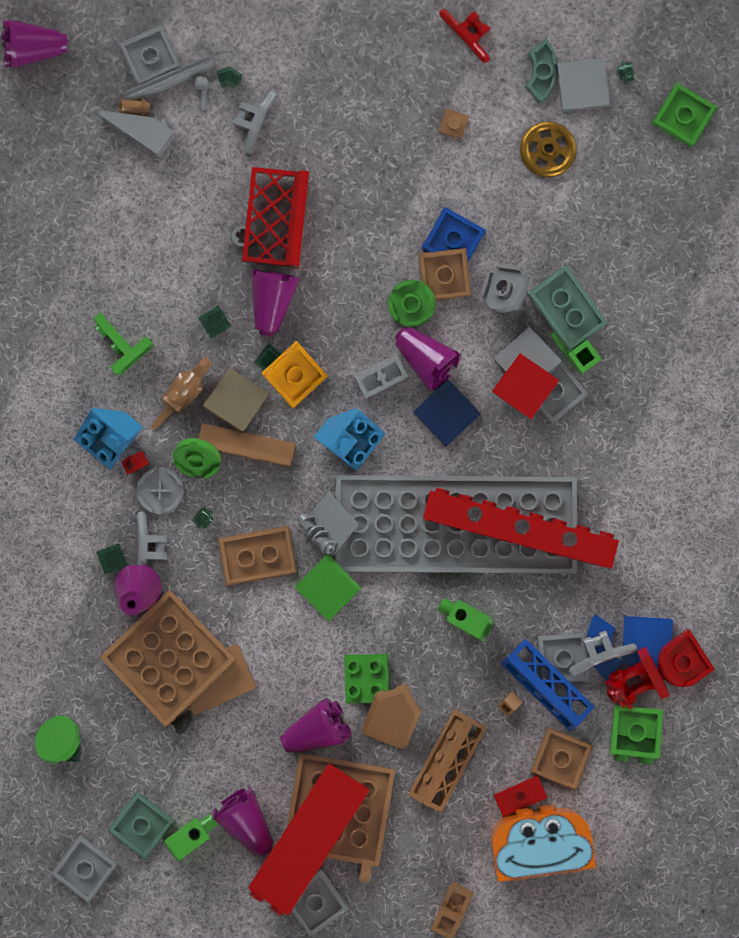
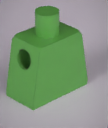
[438,598,495,642]
[163,813,218,861]

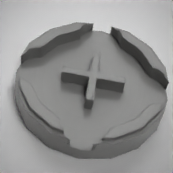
[136,467,184,515]

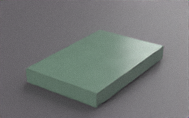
[526,265,608,352]

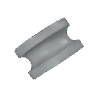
[232,225,253,248]

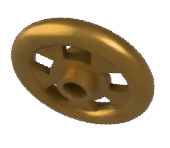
[520,121,577,178]

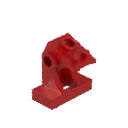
[604,647,670,710]

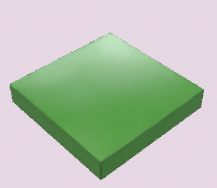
[652,83,717,148]
[295,554,362,621]

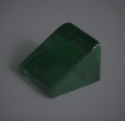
[254,343,282,371]

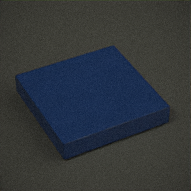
[413,380,481,447]

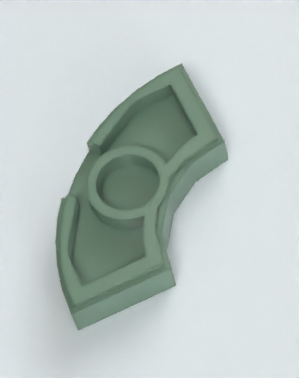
[525,38,557,104]

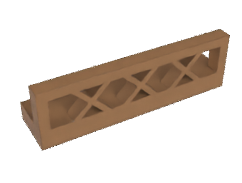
[197,423,296,467]
[408,709,487,813]

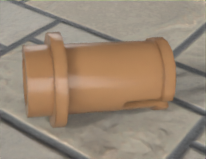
[118,99,150,116]

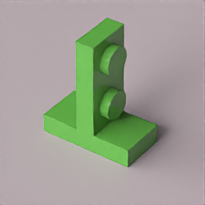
[93,312,155,377]

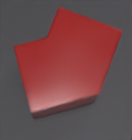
[121,451,150,475]

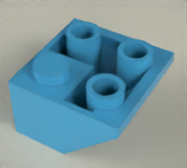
[73,408,143,470]
[314,408,386,471]

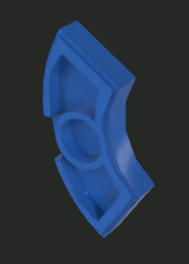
[587,614,622,680]

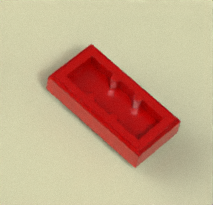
[493,775,548,817]

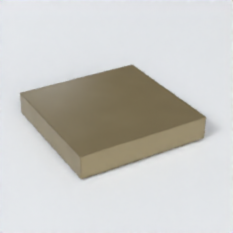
[203,368,269,434]

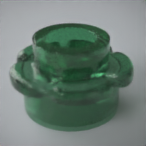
[617,60,634,84]
[192,507,214,529]

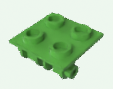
[344,654,389,703]

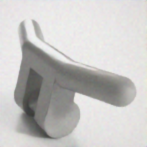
[232,90,277,156]
[137,511,167,566]
[569,631,638,676]

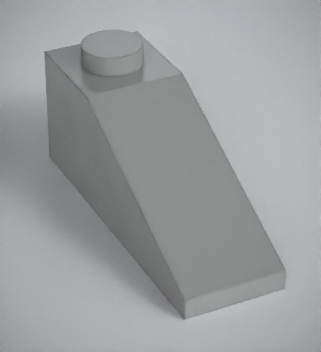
[99,110,175,159]

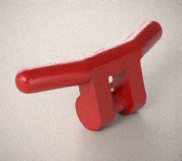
[439,9,491,63]

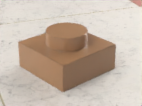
[439,109,469,139]

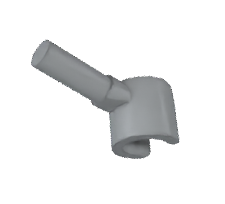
[194,76,210,111]

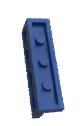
[500,638,595,731]

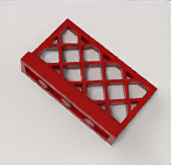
[242,167,309,269]

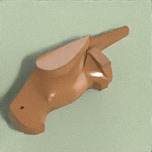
[151,356,213,430]

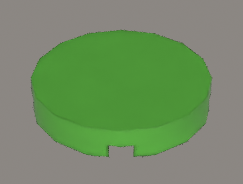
[388,279,436,327]
[173,438,221,478]
[35,715,80,764]

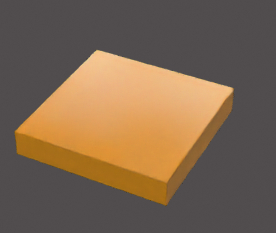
[261,341,328,409]

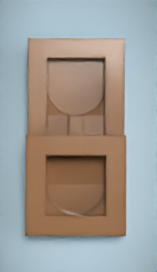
[430,882,474,938]

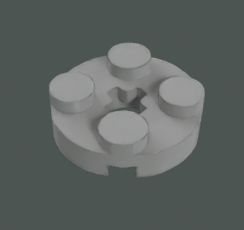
[482,264,529,313]

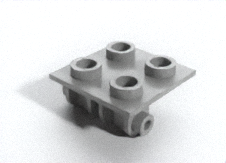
[298,491,359,558]

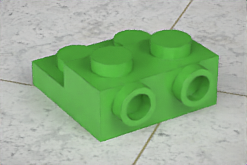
[609,705,663,764]

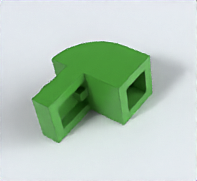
[550,332,602,374]

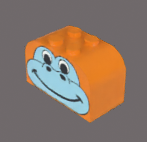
[490,805,596,882]

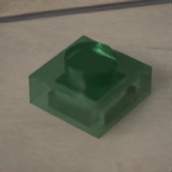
[198,305,232,339]
[96,543,128,574]

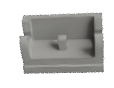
[353,354,408,399]

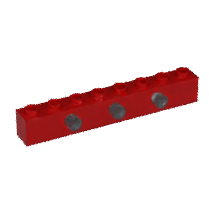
[422,488,619,569]

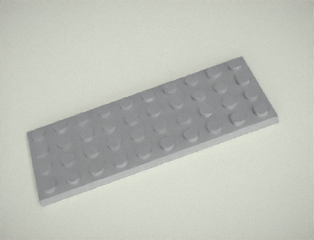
[335,475,577,574]

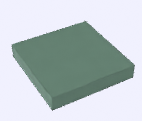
[107,791,176,860]

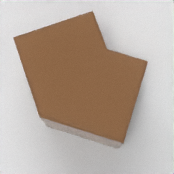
[497,691,523,717]

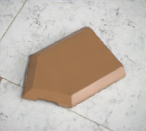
[361,684,422,749]

